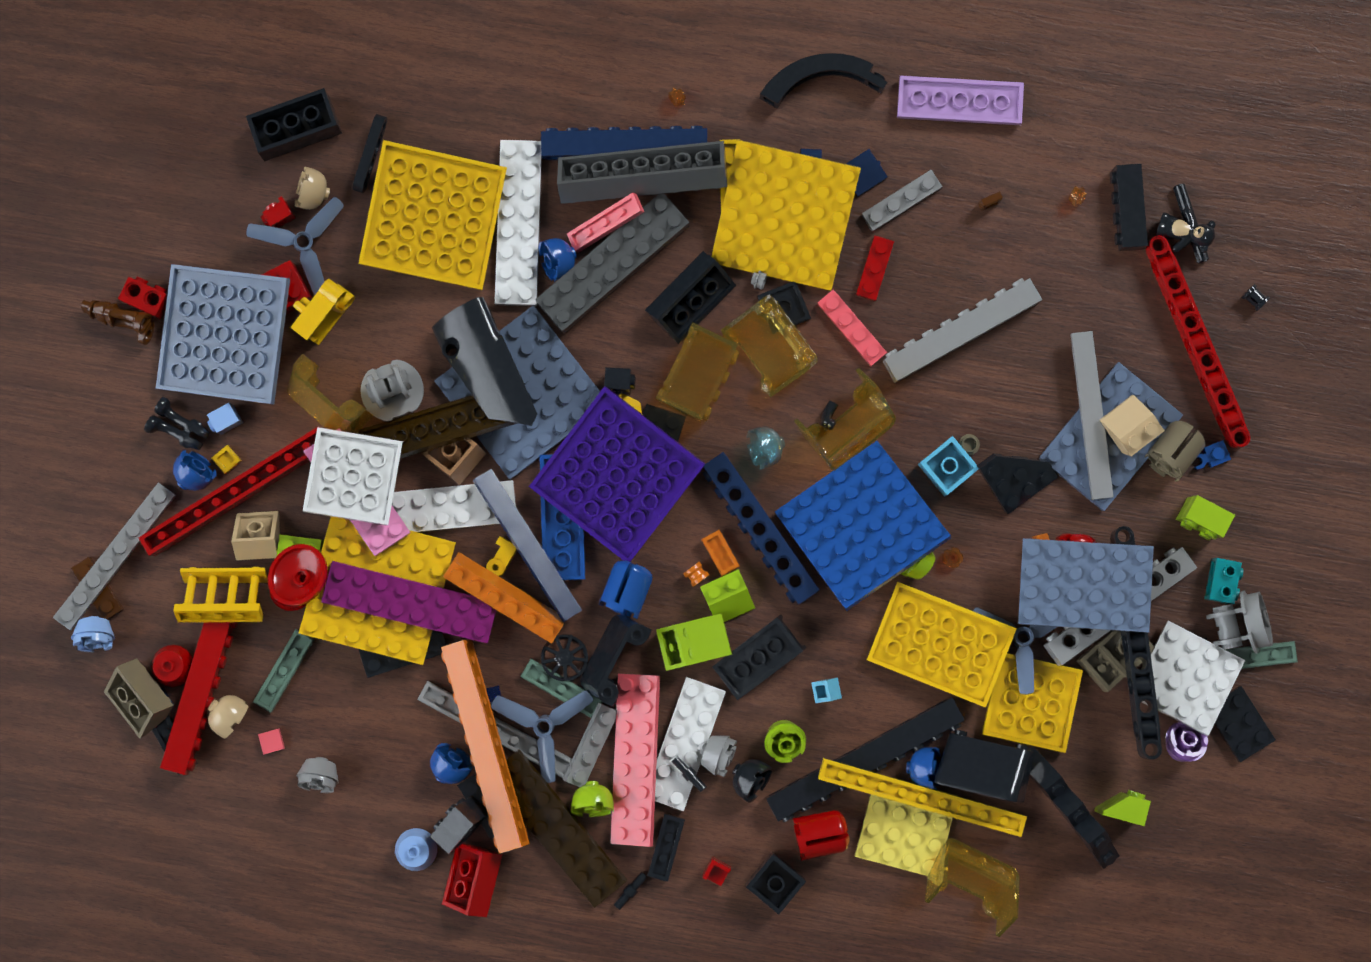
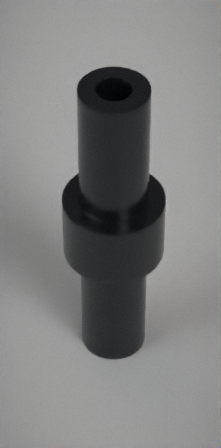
[671,756,707,792]
[614,872,648,910]

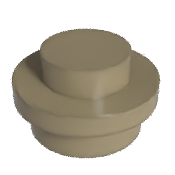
[959,434,980,455]

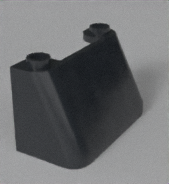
[580,614,653,707]
[934,730,1034,802]

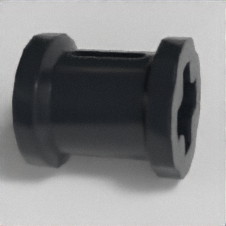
[1241,284,1270,311]

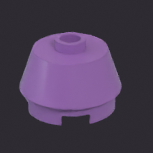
[1166,722,1208,762]

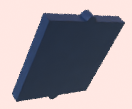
[846,149,888,197]

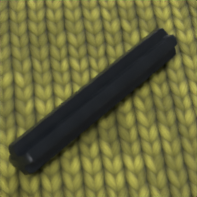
[1173,183,1209,263]

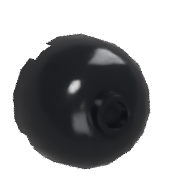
[732,759,772,803]

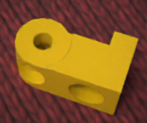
[486,536,517,576]

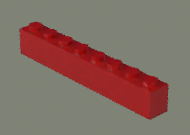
[160,622,238,775]

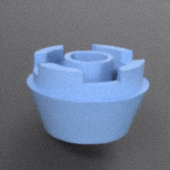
[71,616,115,652]
[395,828,437,871]

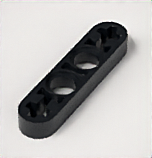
[353,114,387,193]

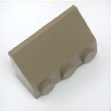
[104,658,173,739]

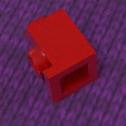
[260,196,296,228]

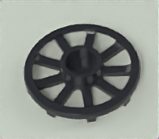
[541,634,588,681]

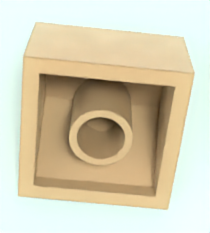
[1100,395,1164,456]
[231,511,280,560]

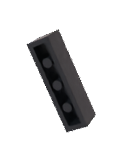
[1110,164,1148,251]

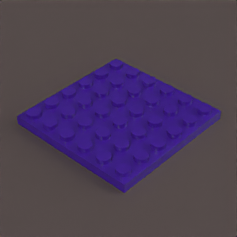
[529,386,705,562]

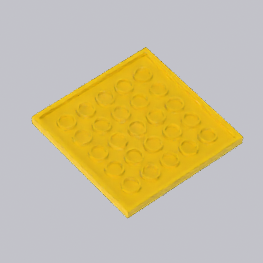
[358,140,507,290]
[711,140,861,291]
[299,517,456,665]

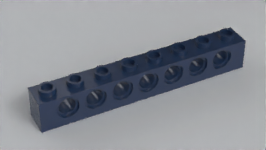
[702,452,819,605]

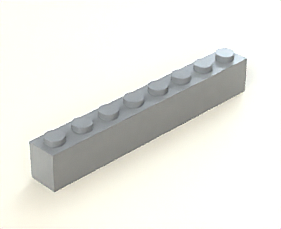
[883,278,1042,383]

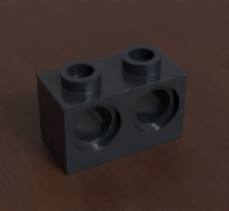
[604,367,636,395]

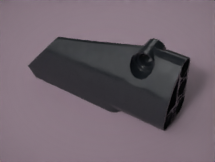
[432,297,538,426]

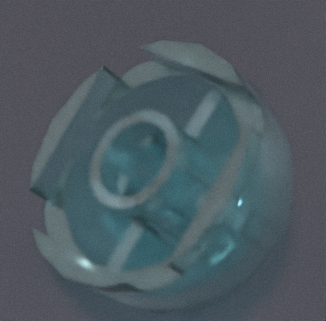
[747,427,785,470]

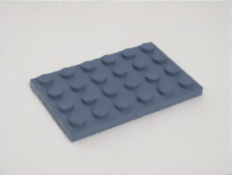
[1038,362,1183,511]
[1018,538,1154,633]

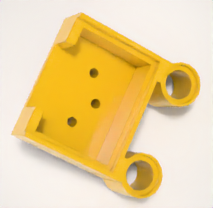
[290,279,355,345]

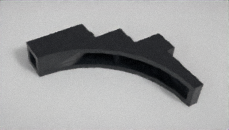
[1028,746,1120,869]

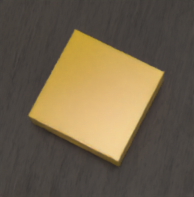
[211,445,242,474]

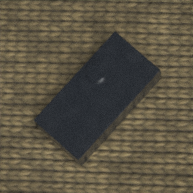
[246,88,342,162]

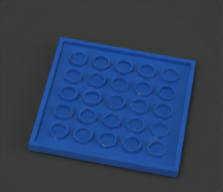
[775,441,951,611]

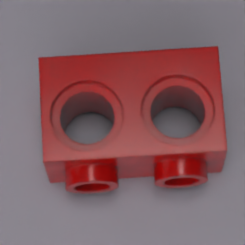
[118,276,167,319]

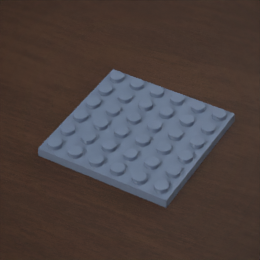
[156,264,290,404]
[434,305,600,480]

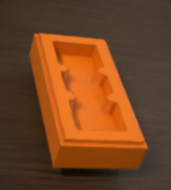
[701,529,740,576]

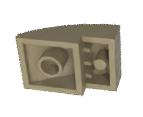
[1076,630,1154,692]

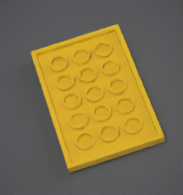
[867,582,1017,708]

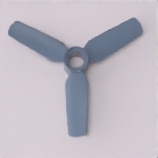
[246,197,344,296]
[973,607,1057,695]
[491,690,594,783]

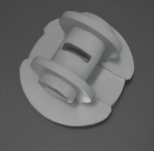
[361,360,424,421]
[1206,591,1273,654]

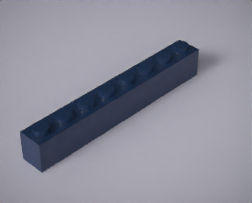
[541,125,707,160]

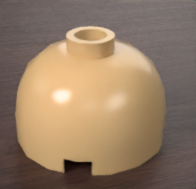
[294,167,330,210]
[208,695,248,739]

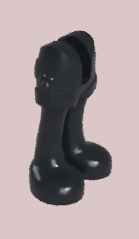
[144,397,210,450]

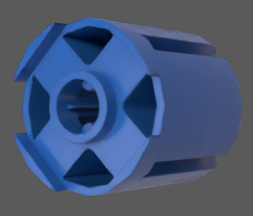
[599,560,652,619]

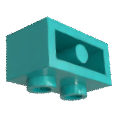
[1204,558,1243,604]

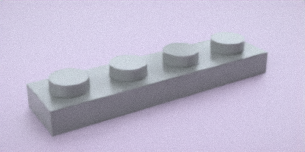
[861,170,943,232]
[563,702,617,787]

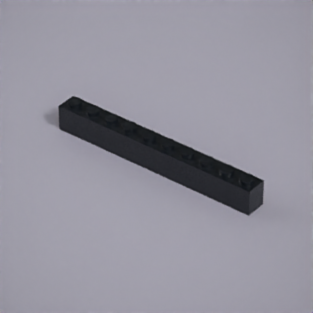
[765,697,964,822]

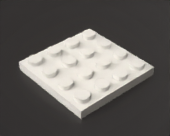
[303,427,403,526]
[1142,621,1245,736]

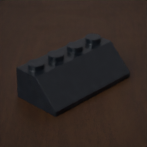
[645,251,736,344]

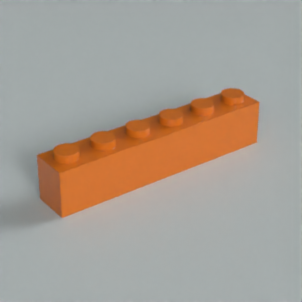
[443,552,564,644]

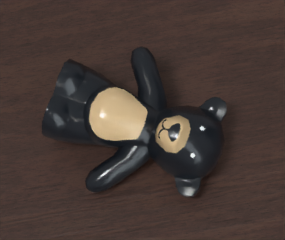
[1156,207,1216,254]

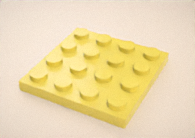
[855,790,958,878]

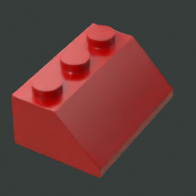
[442,843,502,917]

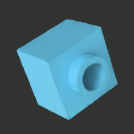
[811,678,842,703]

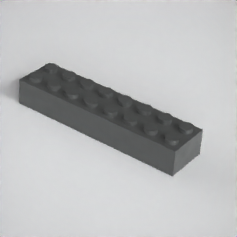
[557,141,727,204]
[535,193,689,334]

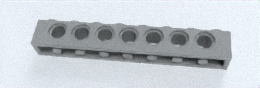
[1043,547,1197,666]

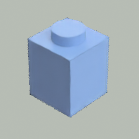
[207,403,243,435]

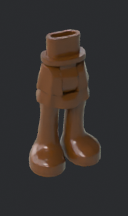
[81,300,154,345]

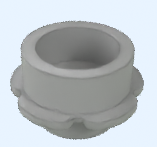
[751,270,767,289]

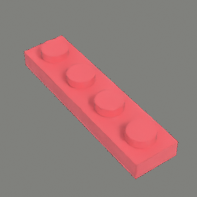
[567,193,644,253]
[817,289,887,367]

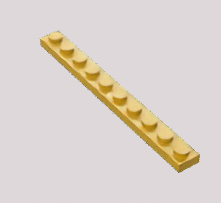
[817,758,1027,837]

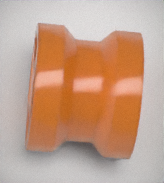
[683,561,709,587]

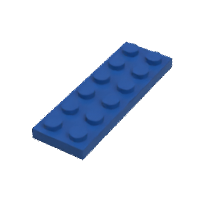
[540,454,585,580]

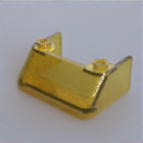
[794,368,896,471]
[925,838,1020,937]

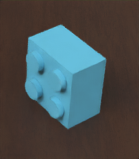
[917,436,978,496]

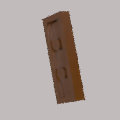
[71,557,124,620]

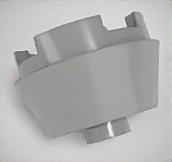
[701,735,737,777]
[296,757,339,793]

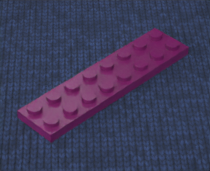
[321,561,496,644]

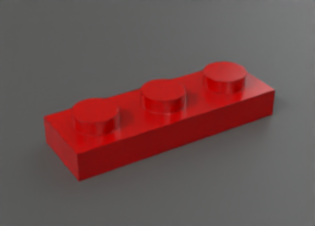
[856,235,894,301]

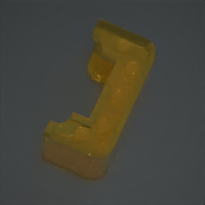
[656,322,740,423]

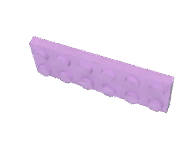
[897,76,1024,125]

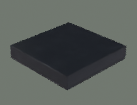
[757,282,811,335]

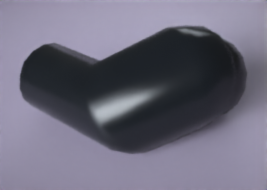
[821,400,838,430]

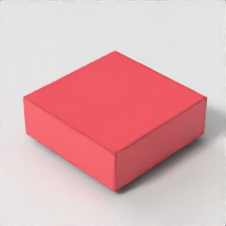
[258,728,285,755]

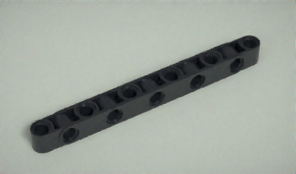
[1110,526,1162,760]

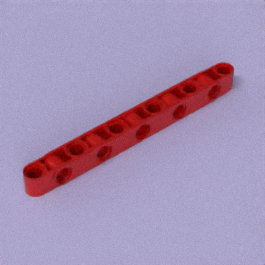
[1145,235,1251,449]

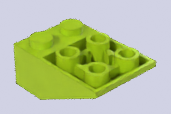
[656,613,732,671]

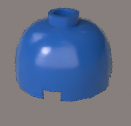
[538,238,577,281]
[173,450,217,491]
[430,743,473,784]
[906,747,941,790]

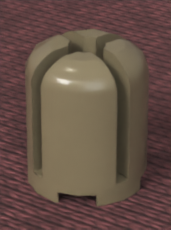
[1145,421,1205,481]

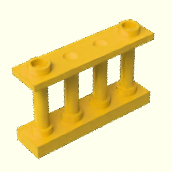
[173,567,268,623]

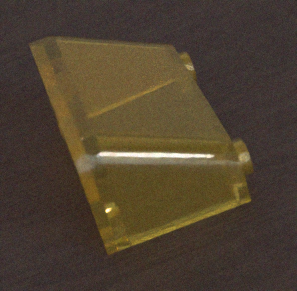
[721,295,818,398]
[287,354,373,434]

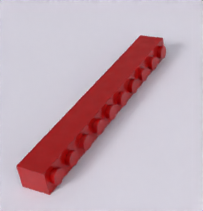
[138,426,322,557]

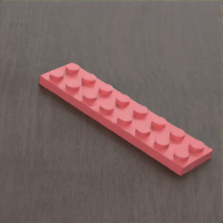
[611,674,660,847]

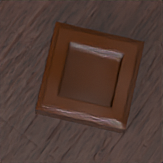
[978,191,1003,211]

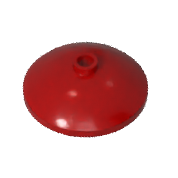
[268,544,328,606]

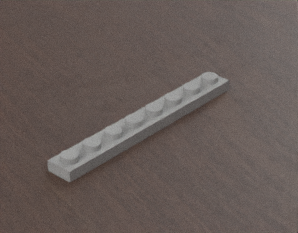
[53,483,176,631]

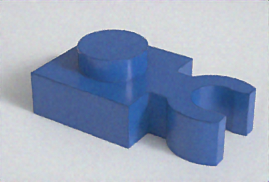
[1194,440,1231,470]

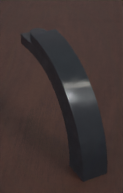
[760,53,887,109]

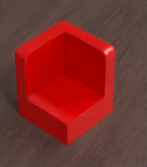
[702,856,731,886]

